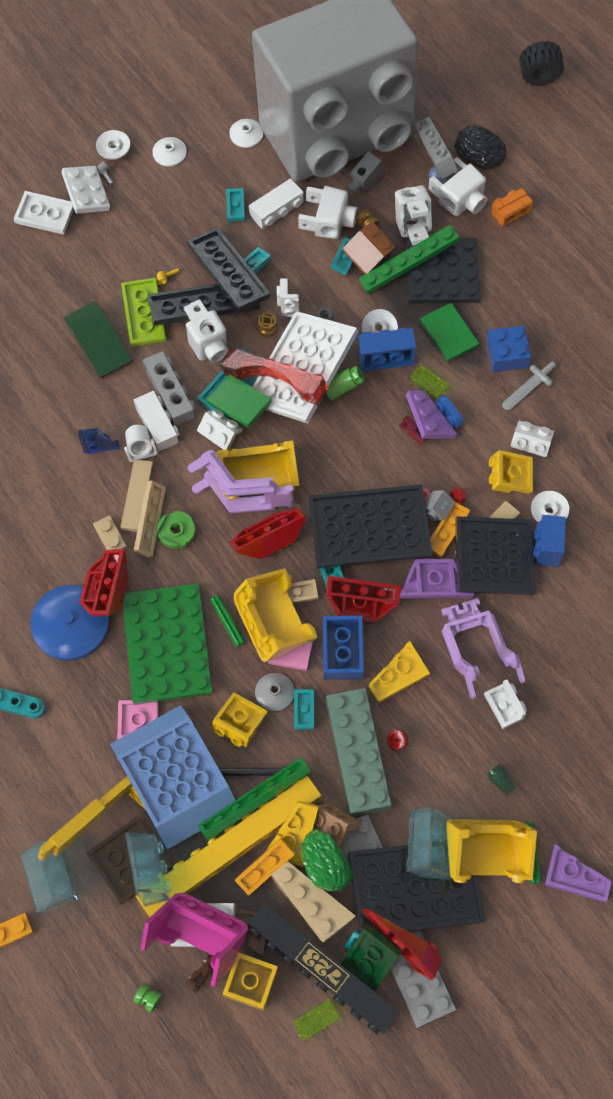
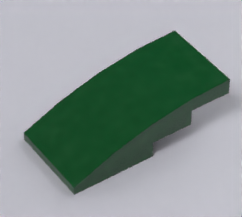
[63,301,132,378]

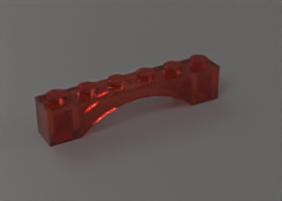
[219,347,328,406]

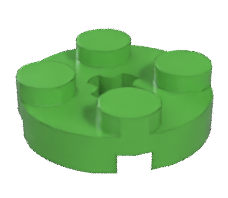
[157,511,196,550]

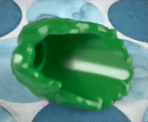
[301,829,353,891]

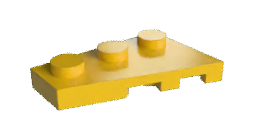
[368,641,430,704]

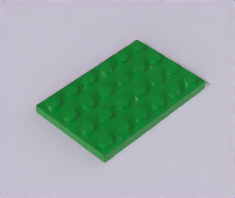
[123,583,213,705]

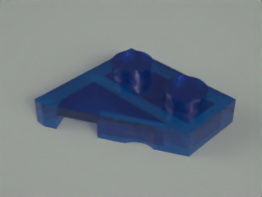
[78,428,120,454]

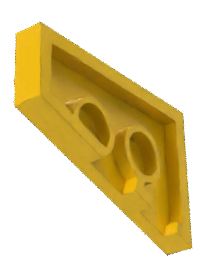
[267,801,318,867]

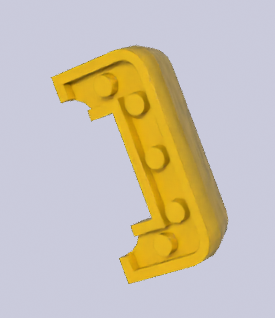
[216,440,300,500]
[234,568,318,662]
[446,819,537,883]

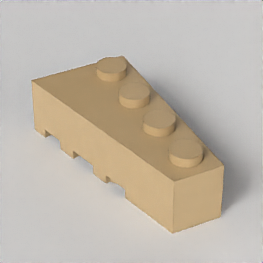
[271,862,356,946]

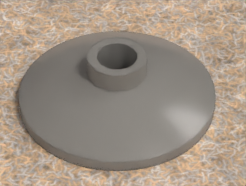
[255,673,294,712]

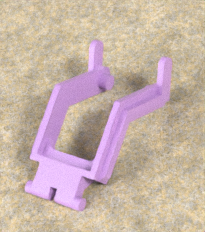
[188,450,294,514]
[441,598,525,699]

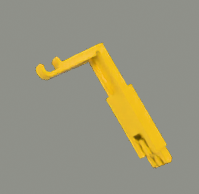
[38,776,146,860]

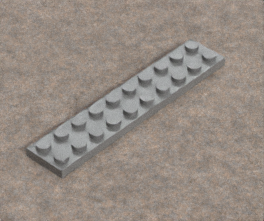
[341,814,456,1028]

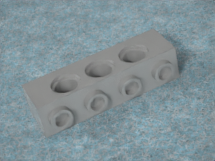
[414,117,458,179]
[143,351,196,426]

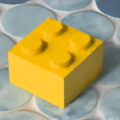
[223,953,278,1011]

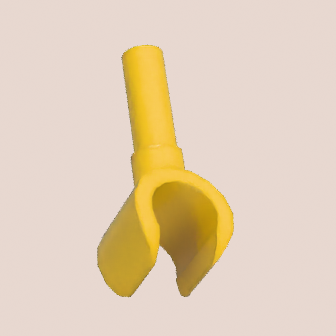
[157,268,180,285]

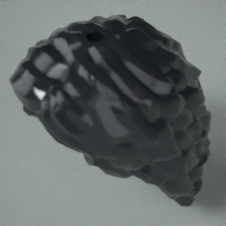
[454,125,506,169]

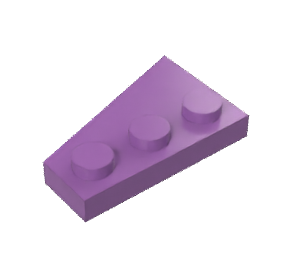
[406,390,457,439]
[545,844,612,903]

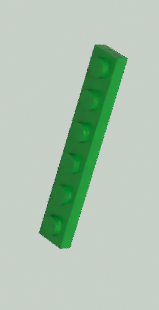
[358,225,460,294]
[198,757,311,840]

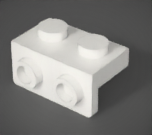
[277,279,299,318]
[197,409,243,450]
[511,421,554,457]
[484,680,527,729]

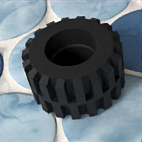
[519,41,565,86]

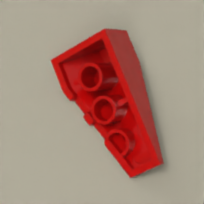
[362,908,443,981]

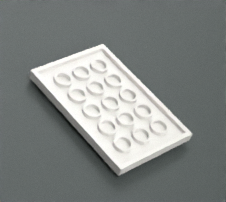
[253,311,359,423]

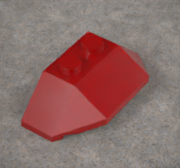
[230,508,306,559]
[79,549,128,616]
[326,576,401,622]

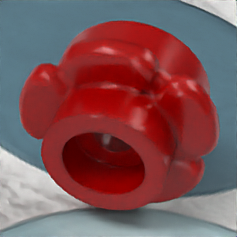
[450,487,466,504]

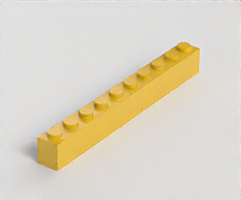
[136,776,322,917]

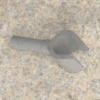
[97,161,114,185]

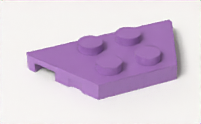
[400,559,474,598]

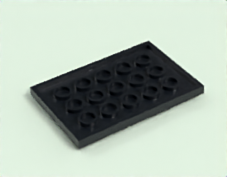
[308,484,432,569]
[348,841,486,935]

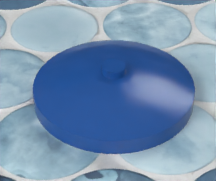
[31,585,109,661]

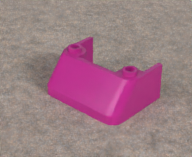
[141,893,248,987]

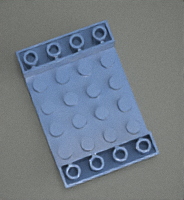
[110,705,235,850]

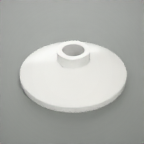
[230,119,263,148]
[96,130,130,160]
[153,137,187,167]
[362,309,398,333]
[531,491,569,521]

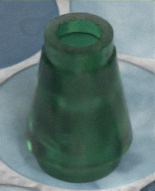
[486,764,516,795]

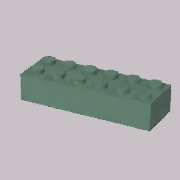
[326,688,391,817]

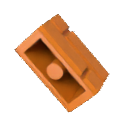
[491,188,533,226]

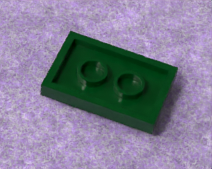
[341,924,402,992]

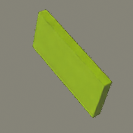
[121,278,167,347]

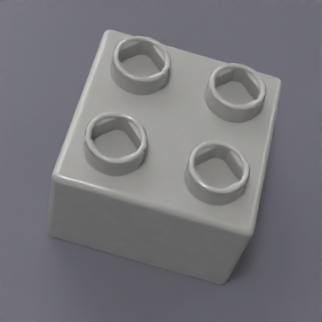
[252,0,418,182]

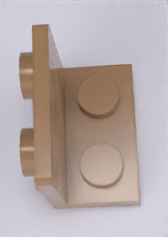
[312,804,361,849]

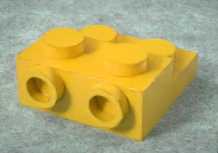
[489,450,533,494]
[212,692,268,747]

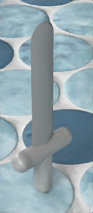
[502,361,556,410]

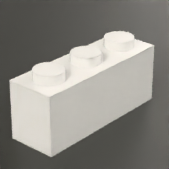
[249,178,303,229]
[133,391,180,452]

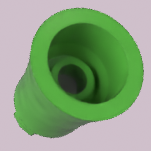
[326,366,365,401]

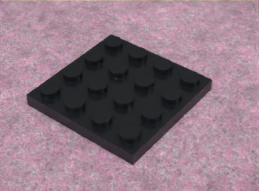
[406,238,480,304]
[455,516,535,595]

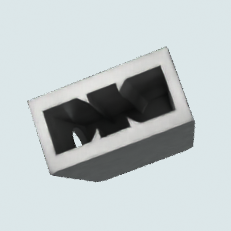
[347,151,384,195]

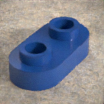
[436,395,464,428]

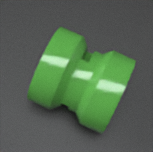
[133,982,163,1013]

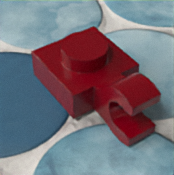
[399,415,429,446]

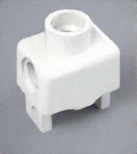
[428,157,488,216]
[395,185,432,246]
[298,186,357,239]
[184,299,229,363]

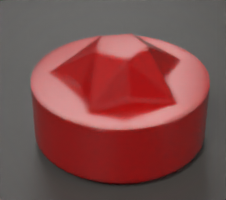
[387,730,408,750]

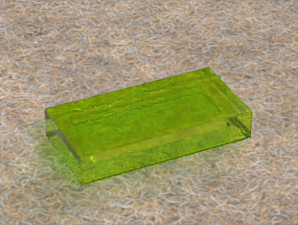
[409,364,449,400]
[293,999,340,1042]

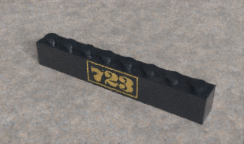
[248,903,400,1035]

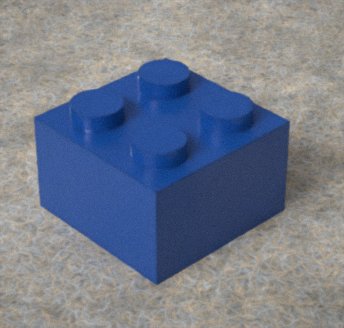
[486,326,531,372]
[533,515,566,567]

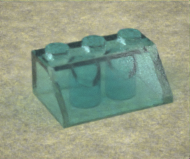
[407,807,454,880]
[125,832,172,907]
[20,839,78,914]

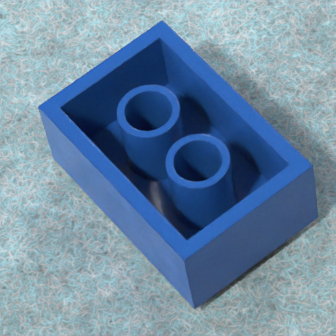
[357,328,416,372]
[323,616,364,680]

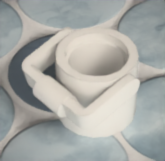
[124,425,158,462]

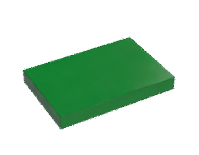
[420,303,479,362]
[206,374,272,428]

